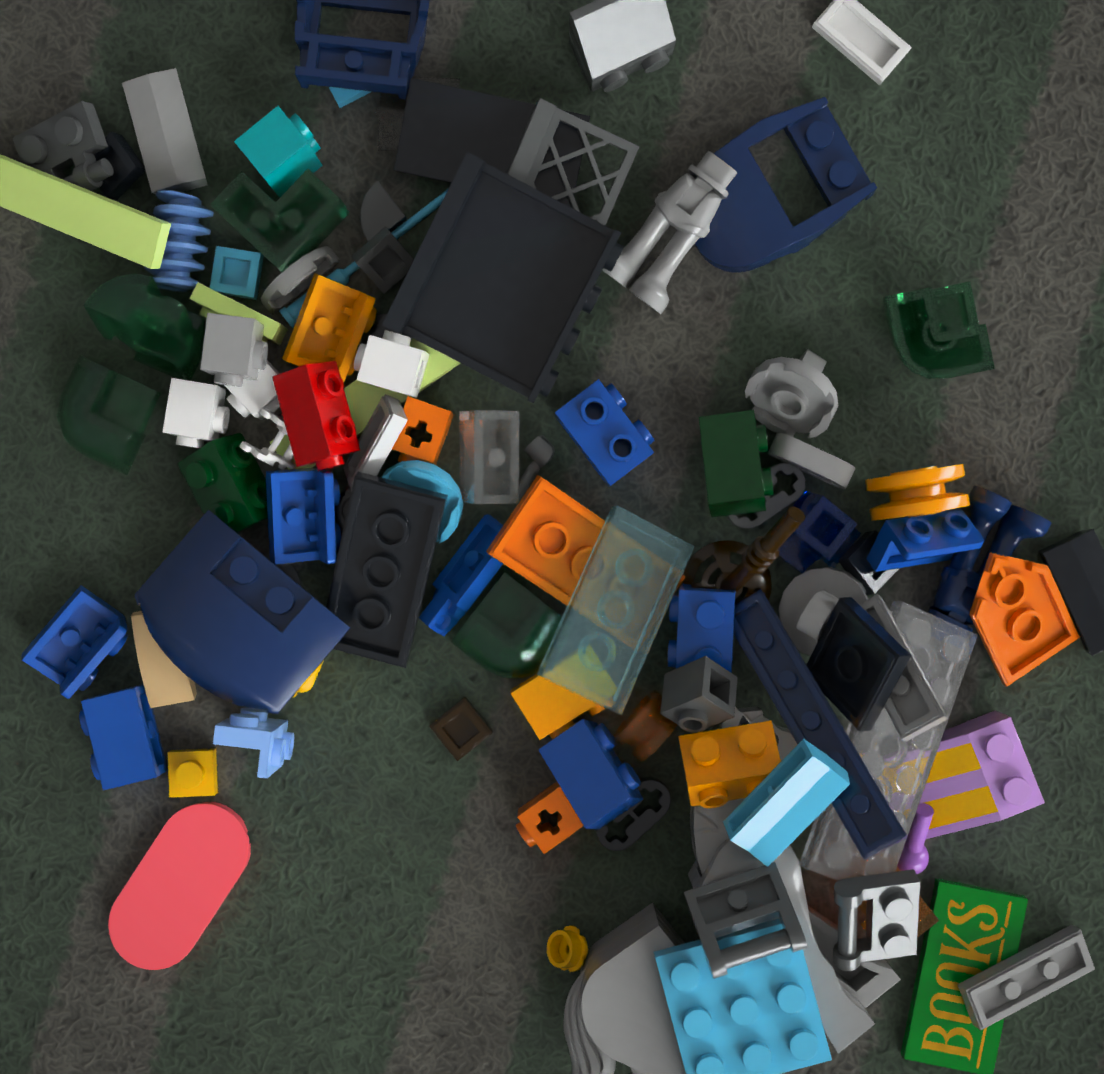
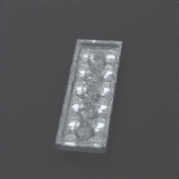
[799,601,978,881]

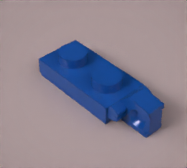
[418,514,503,636]

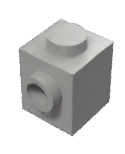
[200,313,268,387]

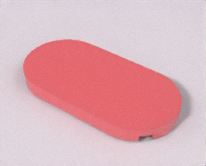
[108,802,251,970]

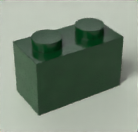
[699,410,774,518]

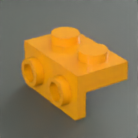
[282,273,376,383]
[678,720,781,808]

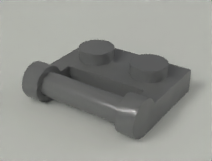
[684,862,807,979]
[833,869,920,971]

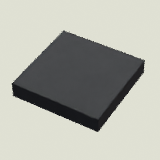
[807,597,912,732]

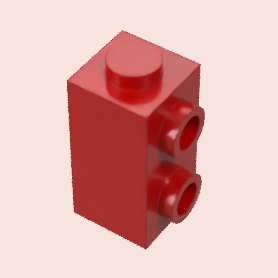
[272,361,361,471]

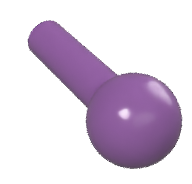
[892,803,934,874]

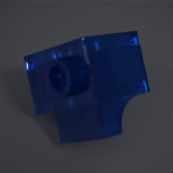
[779,491,861,573]

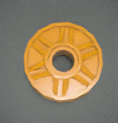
[865,464,970,521]

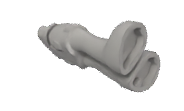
[602,151,737,314]

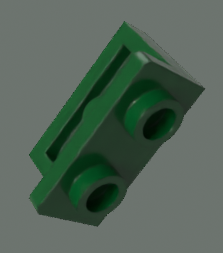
[177,433,268,534]

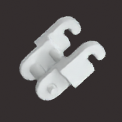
[239,408,295,470]

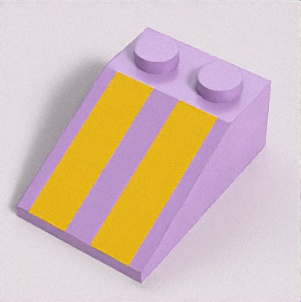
[870,711,1045,839]

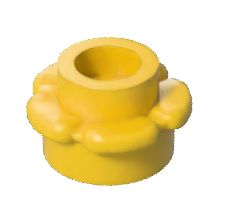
[547,926,588,972]

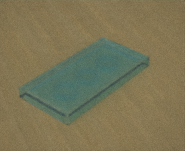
[537,506,695,714]

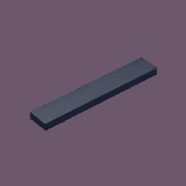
[734,589,908,860]

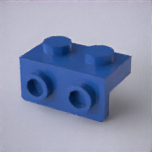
[266,467,341,565]
[866,509,985,572]
[668,584,736,673]
[22,585,128,699]

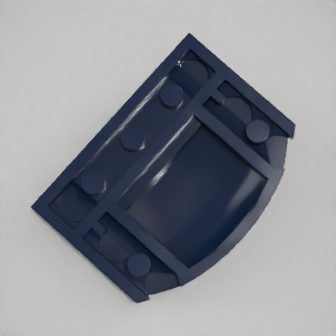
[134,510,351,714]

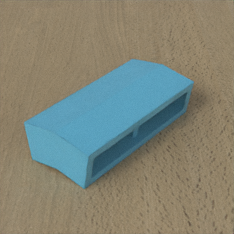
[723,739,850,867]

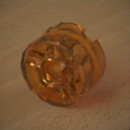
[613,689,678,762]

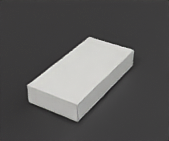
[812,0,912,86]

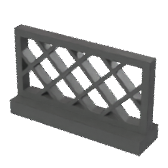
[506,98,640,225]

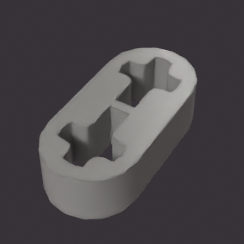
[768,432,855,489]

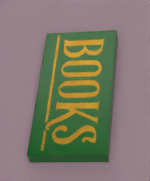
[901,878,1028,1074]

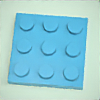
[654,919,832,1074]

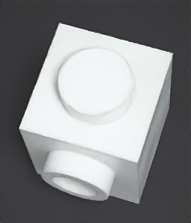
[354,330,430,398]
[224,360,281,420]
[162,378,230,448]

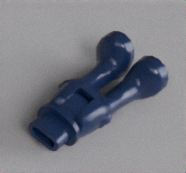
[924,486,1052,649]

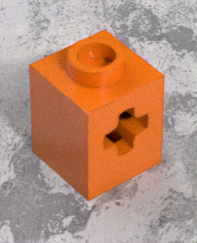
[392,396,454,465]
[516,782,584,854]

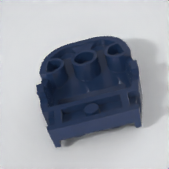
[295,0,430,99]
[695,97,877,273]

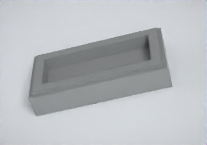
[343,394,408,491]

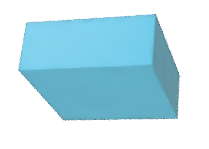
[210,246,264,300]

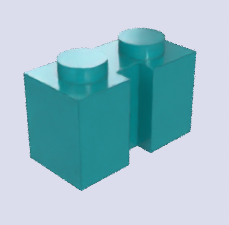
[234,106,323,199]

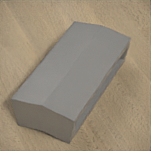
[122,68,208,194]

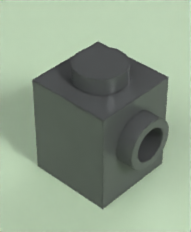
[660,656,737,733]

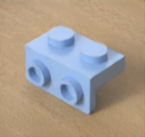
[213,708,294,778]

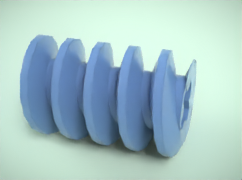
[141,190,214,292]

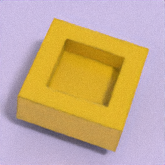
[167,748,218,797]

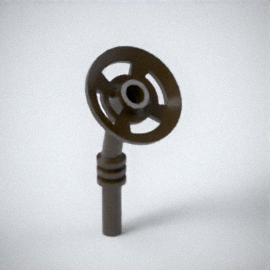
[682,507,805,604]

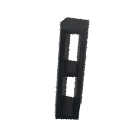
[1038,529,1104,656]

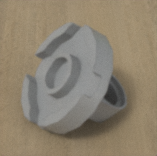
[745,349,838,438]
[779,567,868,656]

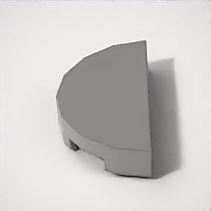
[261,246,339,315]

